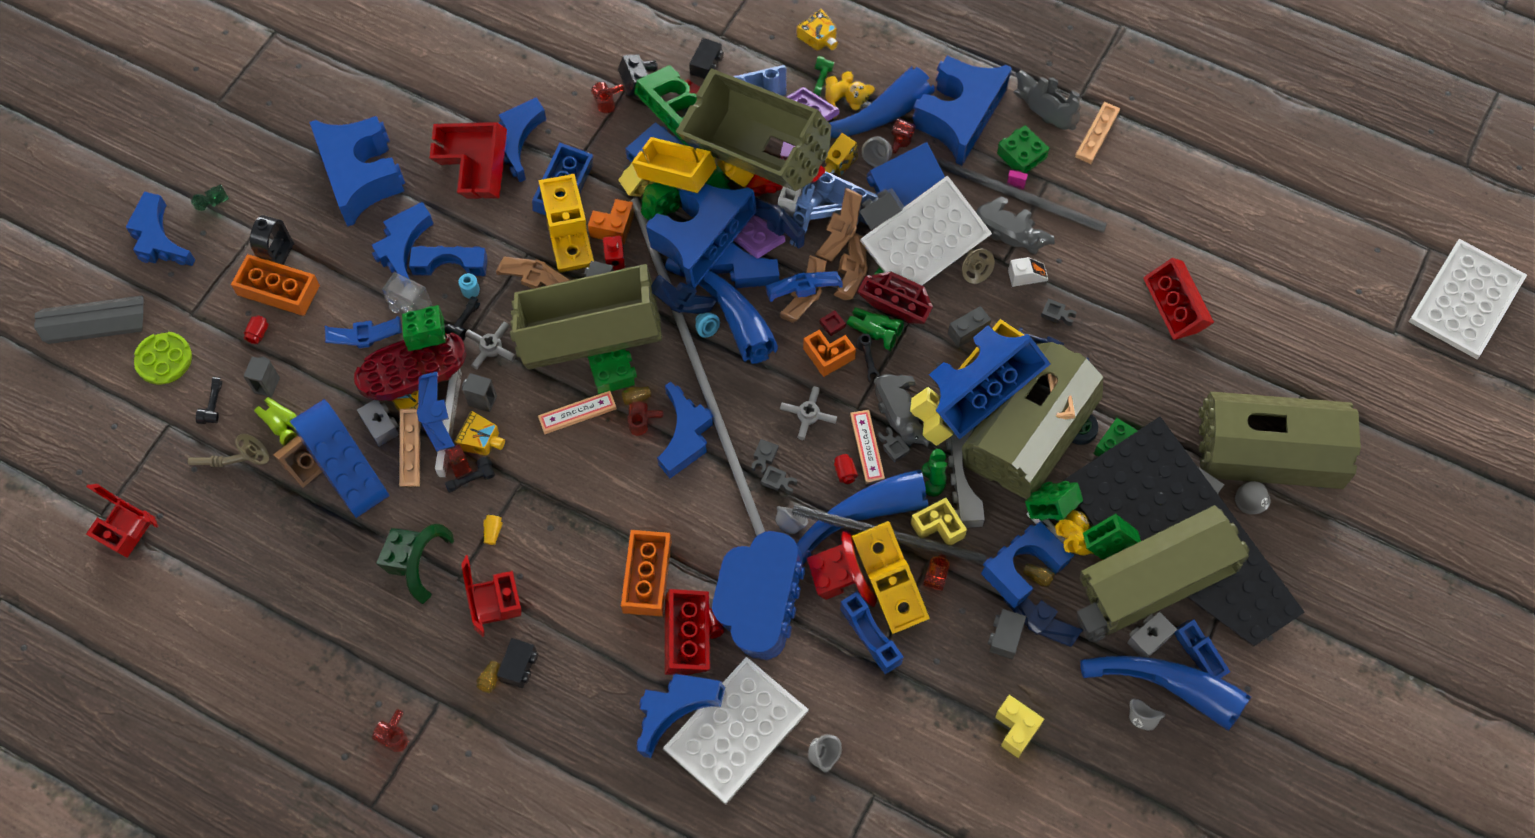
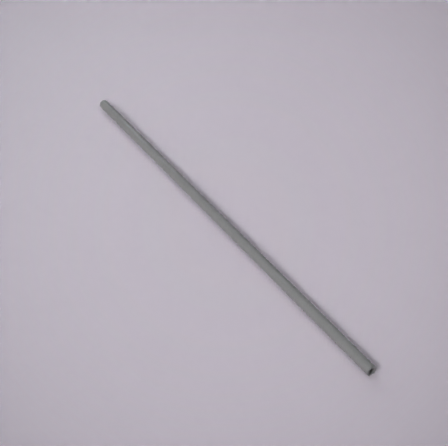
[631,198,765,536]

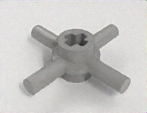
[465,322,516,369]
[780,386,837,440]

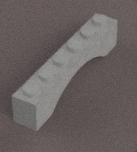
[946,428,985,528]

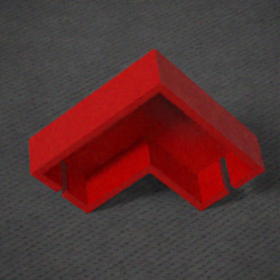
[429,122,507,199]

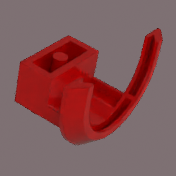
[86,484,158,558]
[807,531,877,607]
[461,555,521,637]

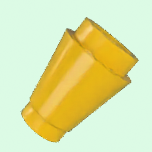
[483,515,503,545]

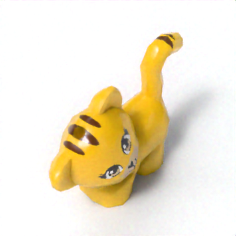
[825,71,875,121]
[1055,510,1093,556]

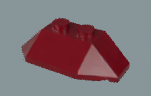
[857,271,933,324]

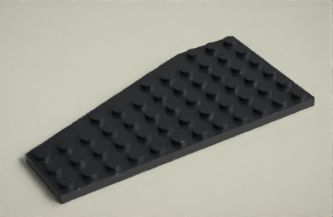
[1062,417,1305,647]

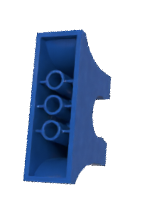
[912,56,1012,166]
[310,116,405,227]
[646,183,757,288]
[929,325,1051,439]

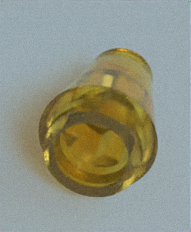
[622,386,651,406]
[1023,563,1054,587]
[476,661,501,693]

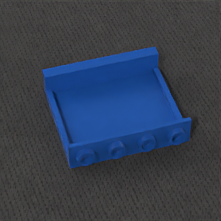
[867,142,945,208]

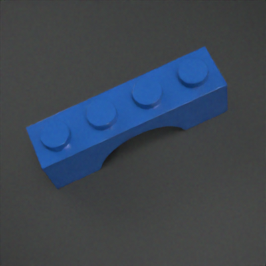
[409,246,488,276]
[840,591,903,675]

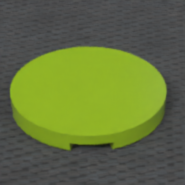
[134,332,192,385]

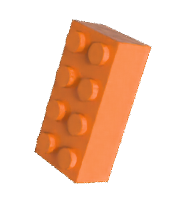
[231,254,320,316]
[621,530,672,617]

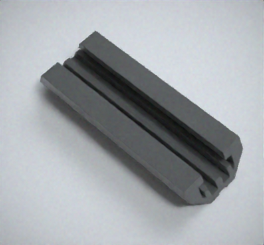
[34,295,143,344]

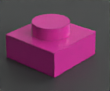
[1006,170,1028,190]

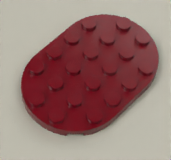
[354,332,467,401]

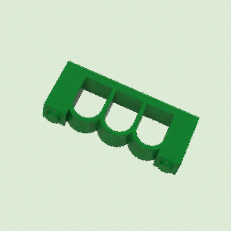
[635,65,697,150]

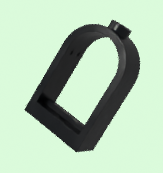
[250,215,294,265]

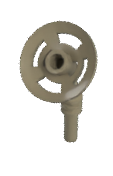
[962,249,995,284]
[188,434,269,467]

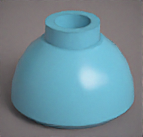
[695,313,720,338]

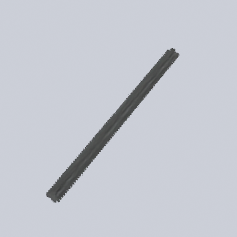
[938,158,1107,233]
[792,505,986,565]

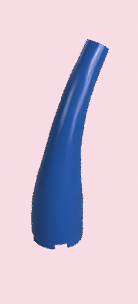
[829,66,935,139]
[665,258,778,364]
[797,470,928,565]
[1080,656,1252,731]

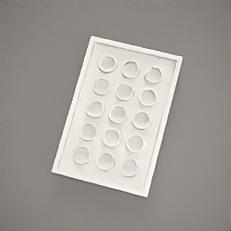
[860,175,992,286]
[1409,239,1527,359]
[663,657,808,805]

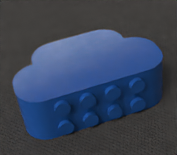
[290,399,389,518]
[712,531,805,660]

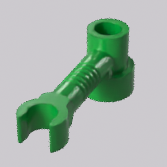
[813,56,834,97]

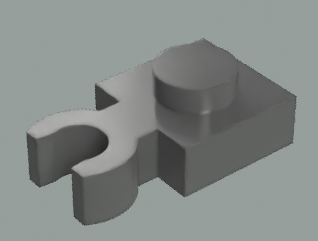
[1041,298,1077,326]
[878,427,910,463]
[752,439,779,475]
[761,465,797,494]

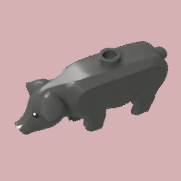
[1013,70,1081,130]
[976,196,1055,255]
[874,374,931,447]

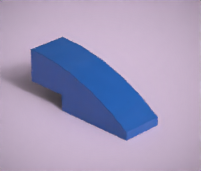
[1174,619,1230,678]

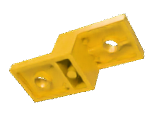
[538,174,594,273]
[852,521,930,634]

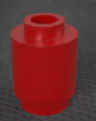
[244,315,269,344]
[834,454,858,484]

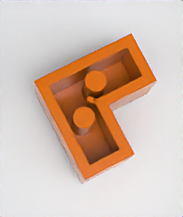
[588,199,634,244]
[803,329,856,377]

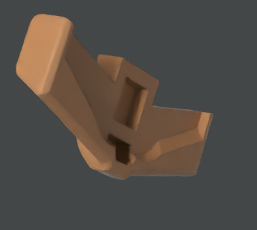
[815,187,863,262]
[834,232,868,300]
[780,255,827,323]
[496,257,570,289]

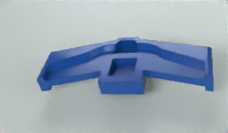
[766,271,843,302]
[325,316,402,348]
[417,372,455,452]

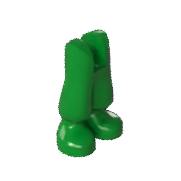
[846,307,905,351]
[921,449,947,497]

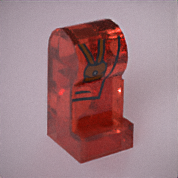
[444,444,472,478]

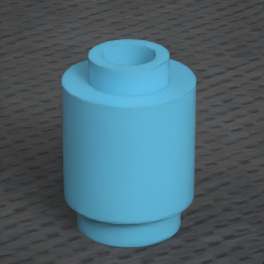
[458,273,480,299]

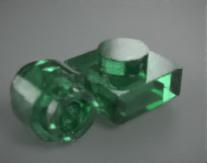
[191,184,229,211]

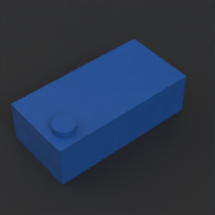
[532,143,593,216]

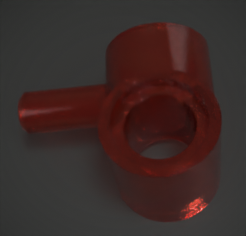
[591,82,624,114]
[892,118,916,154]
[628,402,663,436]
[923,554,950,591]
[372,709,408,752]

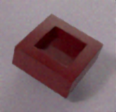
[820,310,846,336]

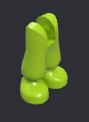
[254,397,297,446]

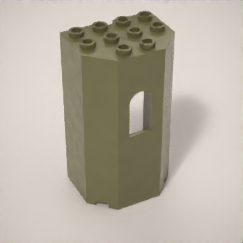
[676,68,831,191]
[510,264,662,369]
[962,342,1103,500]
[1198,391,1361,489]
[1080,505,1249,636]

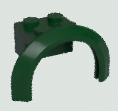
[376,524,454,604]

